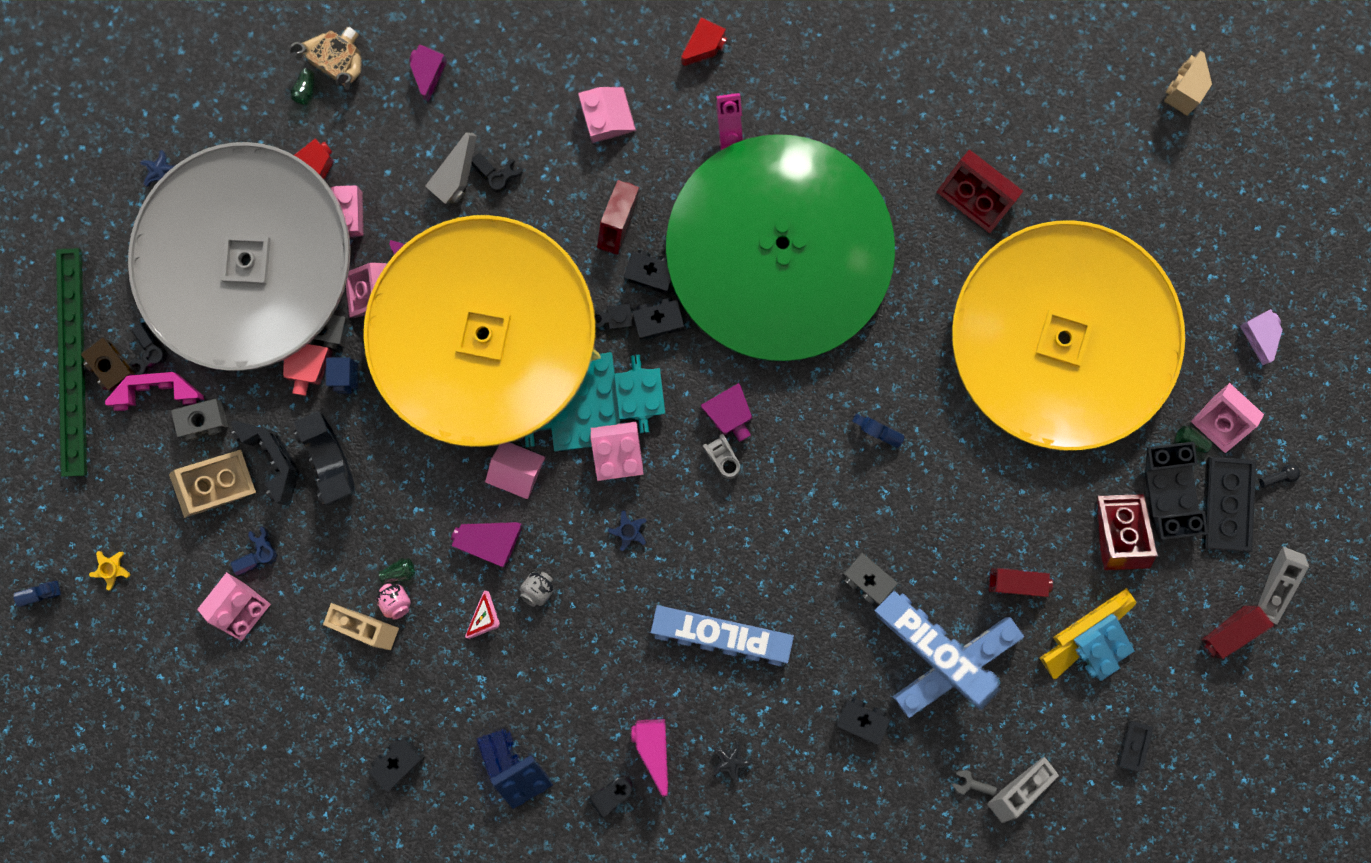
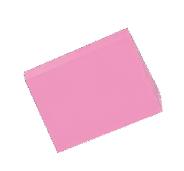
[485,442,545,499]

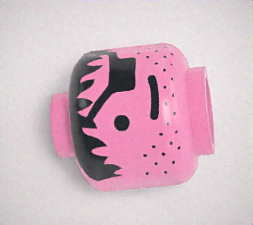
[376,584,411,619]

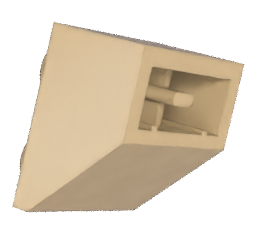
[1164,51,1212,115]

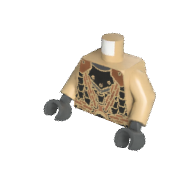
[289,27,361,90]

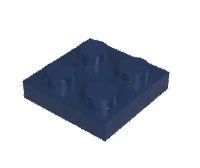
[491,755,553,809]

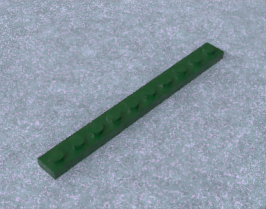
[56,248,87,477]

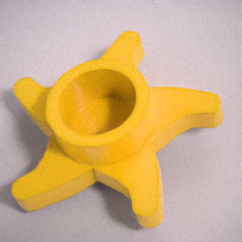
[89,551,130,590]

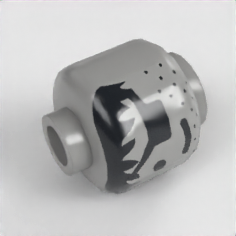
[520,572,554,607]

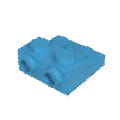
[1074,614,1134,681]

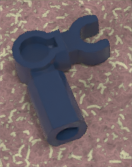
[852,413,904,448]
[231,526,277,576]
[14,581,61,607]

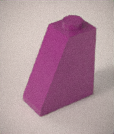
[451,522,523,567]

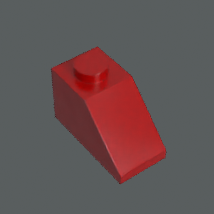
[681,17,728,66]

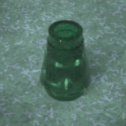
[290,69,315,105]
[1175,426,1212,454]
[379,558,415,584]

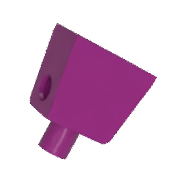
[701,383,752,442]

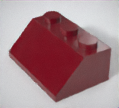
[936,149,1023,233]

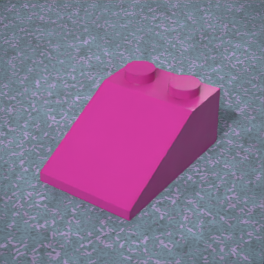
[632,719,668,795]

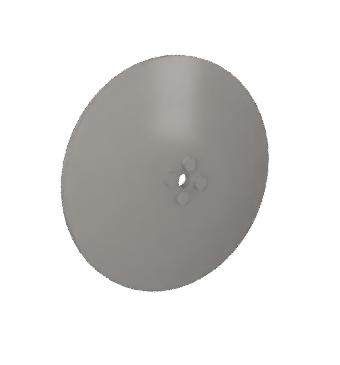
[128,142,350,371]

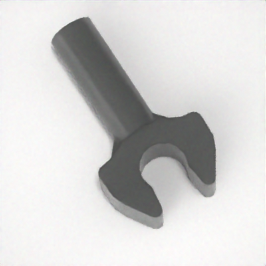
[951,770,997,796]

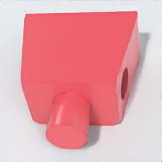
[283,344,332,396]

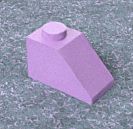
[1240,309,1282,365]

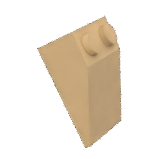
[169,450,256,518]

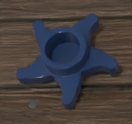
[140,150,176,187]
[608,511,647,551]

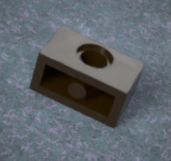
[81,338,135,392]

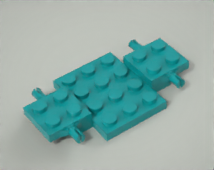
[525,352,665,452]

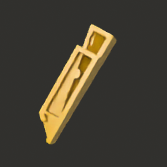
[1039,588,1136,679]

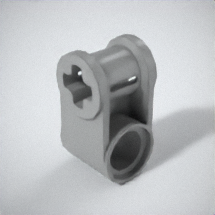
[703,434,740,479]

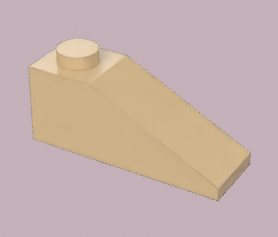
[323,603,399,650]

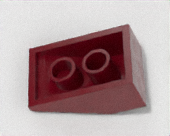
[1097,494,1157,570]

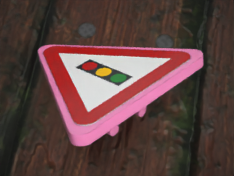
[465,591,499,639]

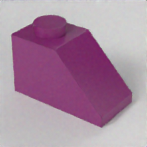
[409,44,447,102]

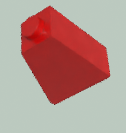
[294,138,334,179]

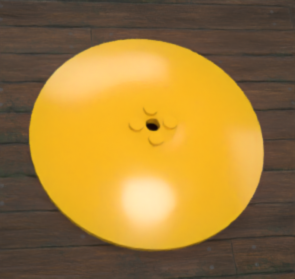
[364,215,596,446]
[952,221,1185,451]

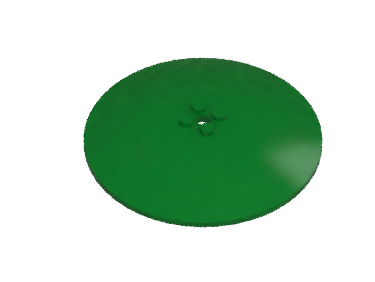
[666,135,895,361]

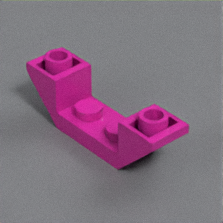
[716,93,743,150]
[105,372,204,411]

